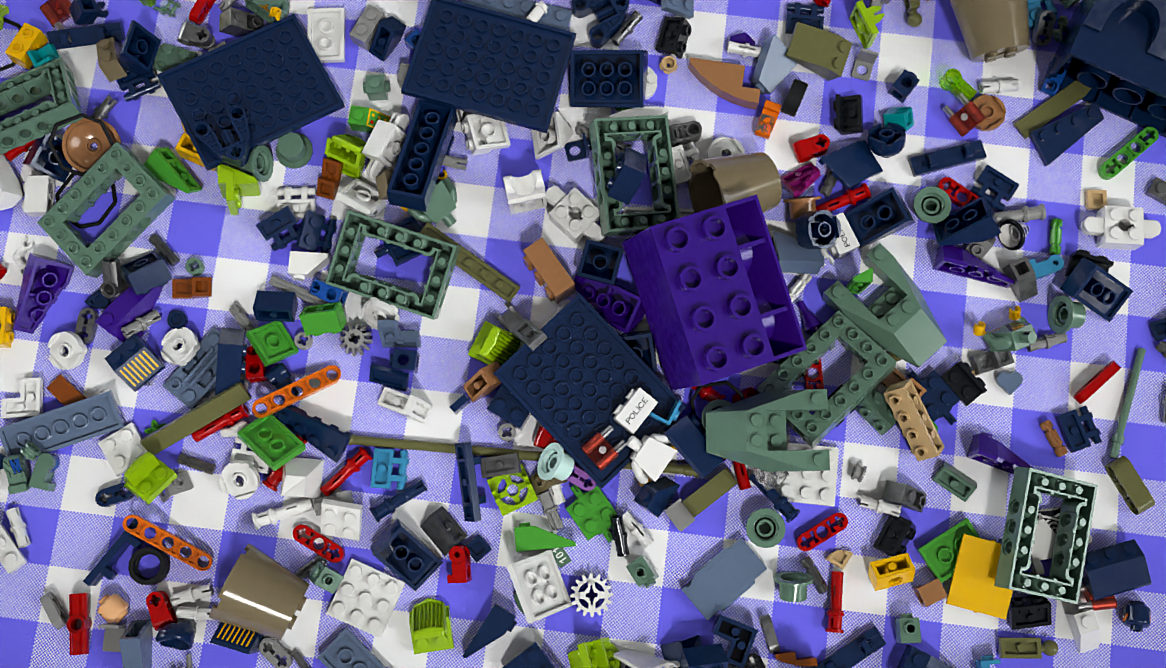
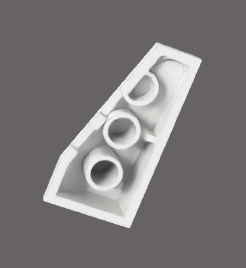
[0,154,23,211]

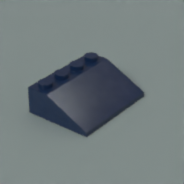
[570,50,648,108]

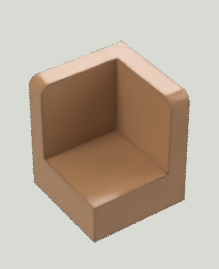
[912,579,948,607]

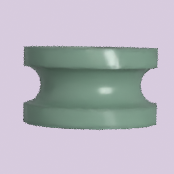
[185,258,205,276]
[20,442,42,461]

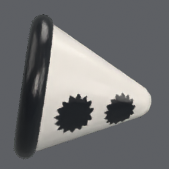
[998,219,1030,251]

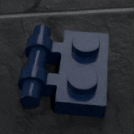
[785,2,824,34]
[117,66,161,102]
[970,165,1020,212]
[256,205,301,251]
[296,210,337,253]
[1055,406,1102,453]

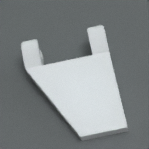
[1030,519,1056,575]
[613,649,680,668]

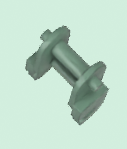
[153,0,181,17]
[1052,16,1068,42]

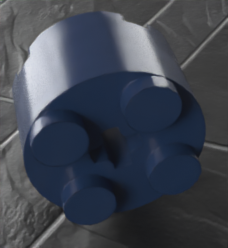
[795,210,841,250]

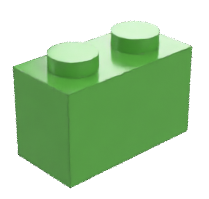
[299,302,347,336]

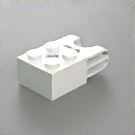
[503,169,548,215]

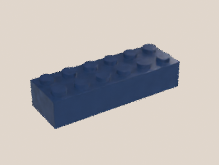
[387,100,457,212]

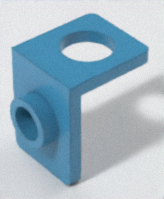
[648,400,682,425]

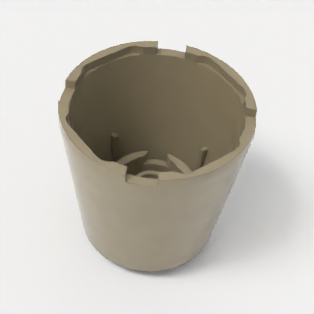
[950,0,1030,63]
[688,152,782,213]
[209,543,310,640]

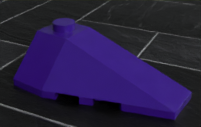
[933,245,1014,288]
[12,252,74,334]
[574,274,645,334]
[95,286,164,342]
[966,432,1034,475]

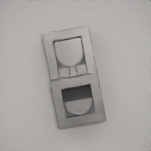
[969,351,1015,375]

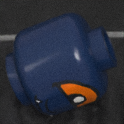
[1122,601,1151,632]

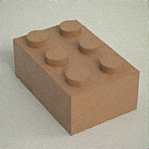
[522,238,576,304]

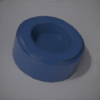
[167,310,188,329]

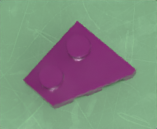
[780,162,821,199]

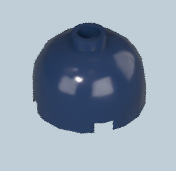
[868,123,906,158]

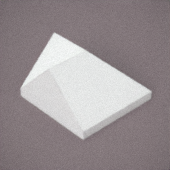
[531,111,574,160]
[280,457,324,499]

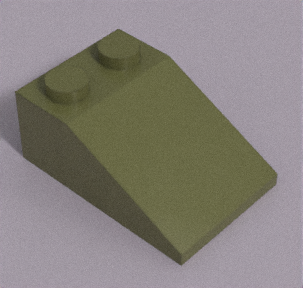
[785,22,852,81]

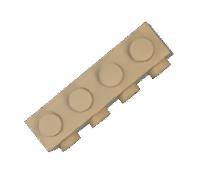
[883,379,945,461]

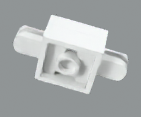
[362,112,410,182]
[546,186,605,244]
[1081,206,1161,250]

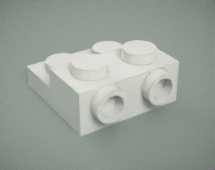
[461,114,511,155]
[336,178,387,216]

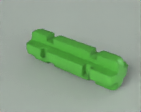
[1049,218,1062,255]

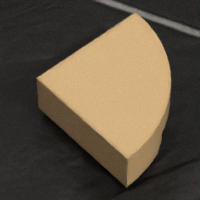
[825,550,853,570]

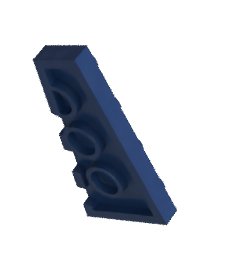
[1029,102,1104,167]
[276,405,353,463]

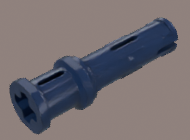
[749,470,800,523]
[369,480,427,523]

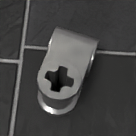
[177,22,216,50]
[669,121,702,148]

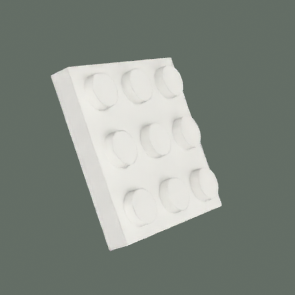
[776,442,839,507]
[507,550,573,624]
[326,558,406,638]

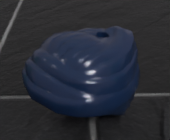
[155,621,196,650]

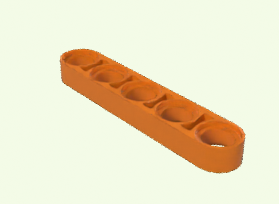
[252,365,341,418]
[122,514,213,571]

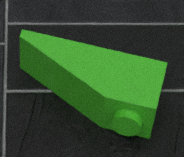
[144,147,202,194]
[514,522,576,552]

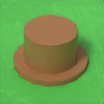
[783,196,821,219]

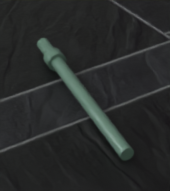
[1109,348,1146,459]

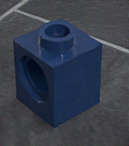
[888,69,920,103]
[390,349,420,373]

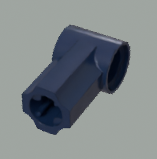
[265,362,300,402]

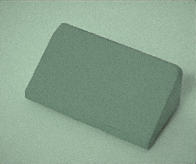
[932,461,977,502]

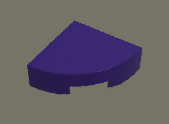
[729,32,755,46]

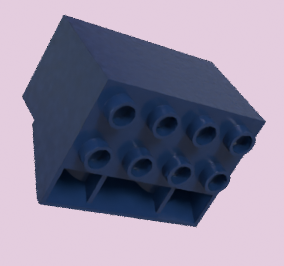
[1043,0,1166,138]

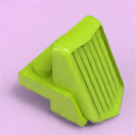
[324,134,366,179]
[215,164,261,215]
[467,321,521,366]
[124,452,178,505]
[409,598,454,655]
[568,637,622,668]

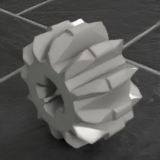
[339,324,373,357]

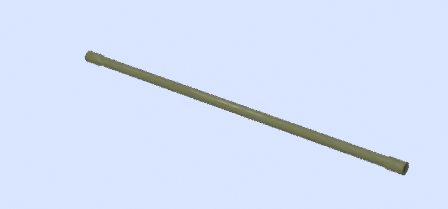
[348,434,699,477]

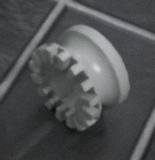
[294,332,313,350]
[498,423,516,442]
[851,463,867,483]

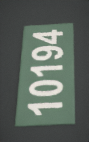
[548,532,572,568]

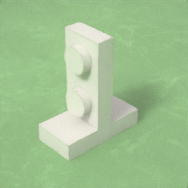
[377,387,432,424]

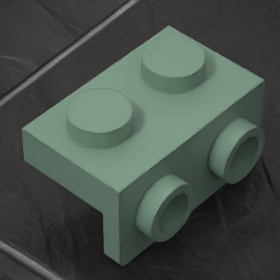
[154,43,198,72]
[855,388,897,435]

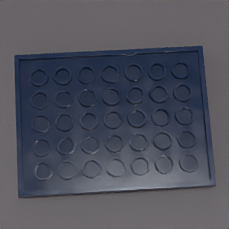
[401,0,577,133]
[157,14,345,171]
[493,293,686,489]

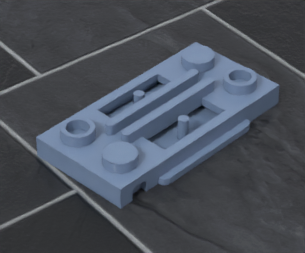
[163,327,220,410]
[681,538,767,621]

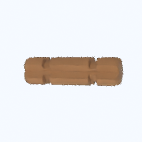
[1040,420,1068,457]

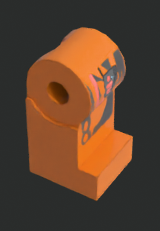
[754,100,782,140]

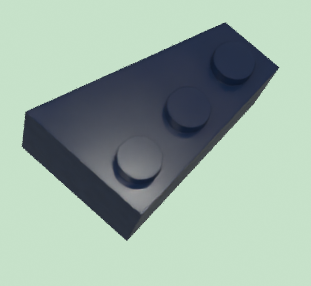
[215,327,247,396]

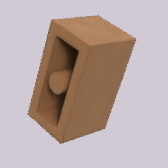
[463,361,501,402]

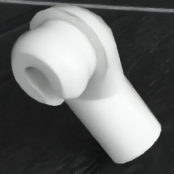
[220,421,249,437]

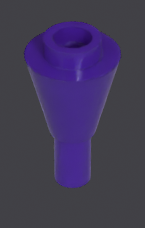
[796,300,823,335]

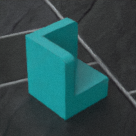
[27,43,60,68]
[883,107,914,131]

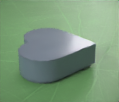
[996,372,1023,395]

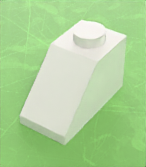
[288,251,332,281]
[1065,609,1100,653]

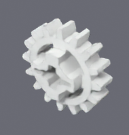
[570,573,613,617]

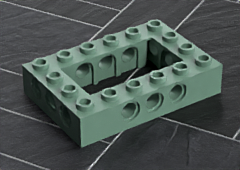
[0,57,83,155]
[589,115,680,237]
[37,142,176,278]
[325,210,461,320]
[756,310,897,448]
[994,467,1098,604]

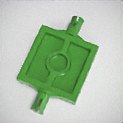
[565,485,618,543]

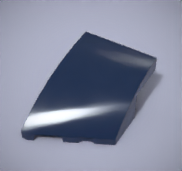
[819,140,883,189]

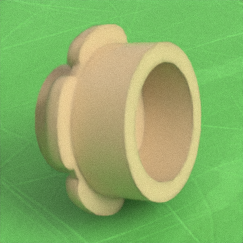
[659,56,678,74]

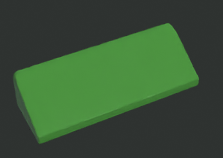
[845,268,873,294]

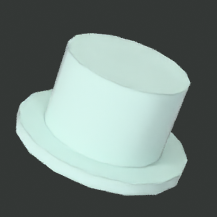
[537,442,574,481]

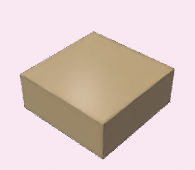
[1085,190,1107,210]

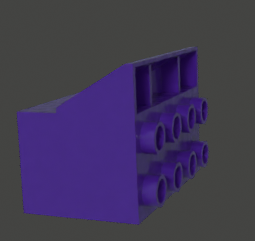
[622,195,807,390]

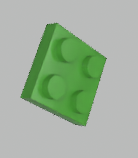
[246,321,299,367]

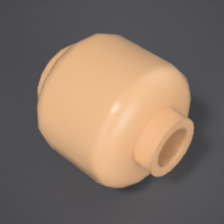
[98,594,129,624]

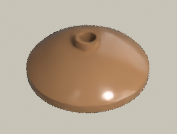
[62,118,121,172]

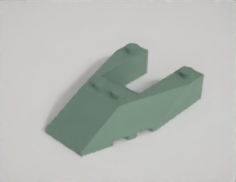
[822,243,947,368]
[705,389,830,472]

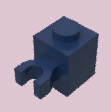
[69,0,109,25]

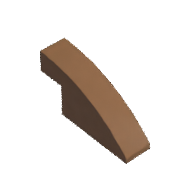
[688,57,761,110]

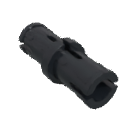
[610,515,630,557]

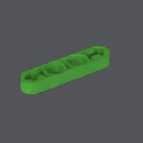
[1098,127,1159,180]

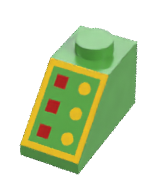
[348,105,391,133]

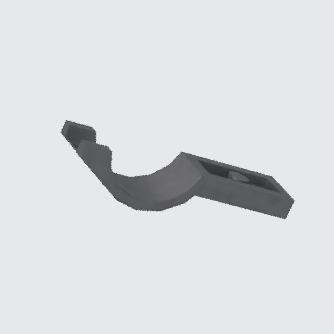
[493,302,548,351]

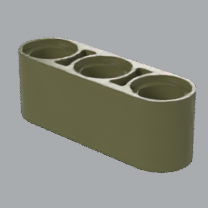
[1105,456,1155,515]
[682,468,738,517]

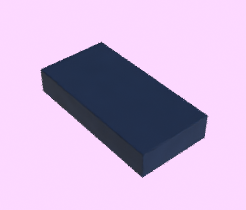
[369,363,409,392]

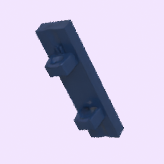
[47,22,125,50]
[908,140,987,177]
[455,442,486,522]
[83,518,144,586]
[812,626,886,668]

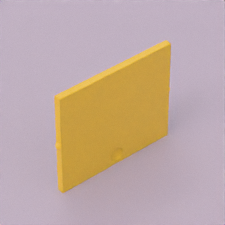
[946,534,1013,620]

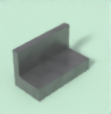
[420,506,468,556]

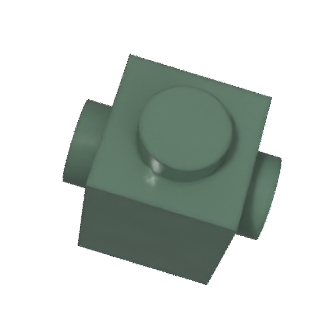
[363,74,391,101]
[626,555,660,588]
[308,561,344,594]
[894,613,921,643]

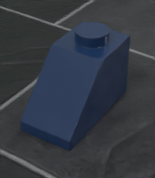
[369,16,406,62]
[633,476,680,518]

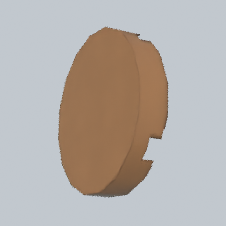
[967,94,1006,131]

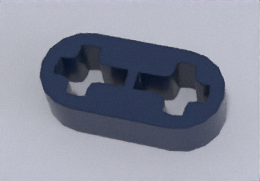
[95,483,134,507]

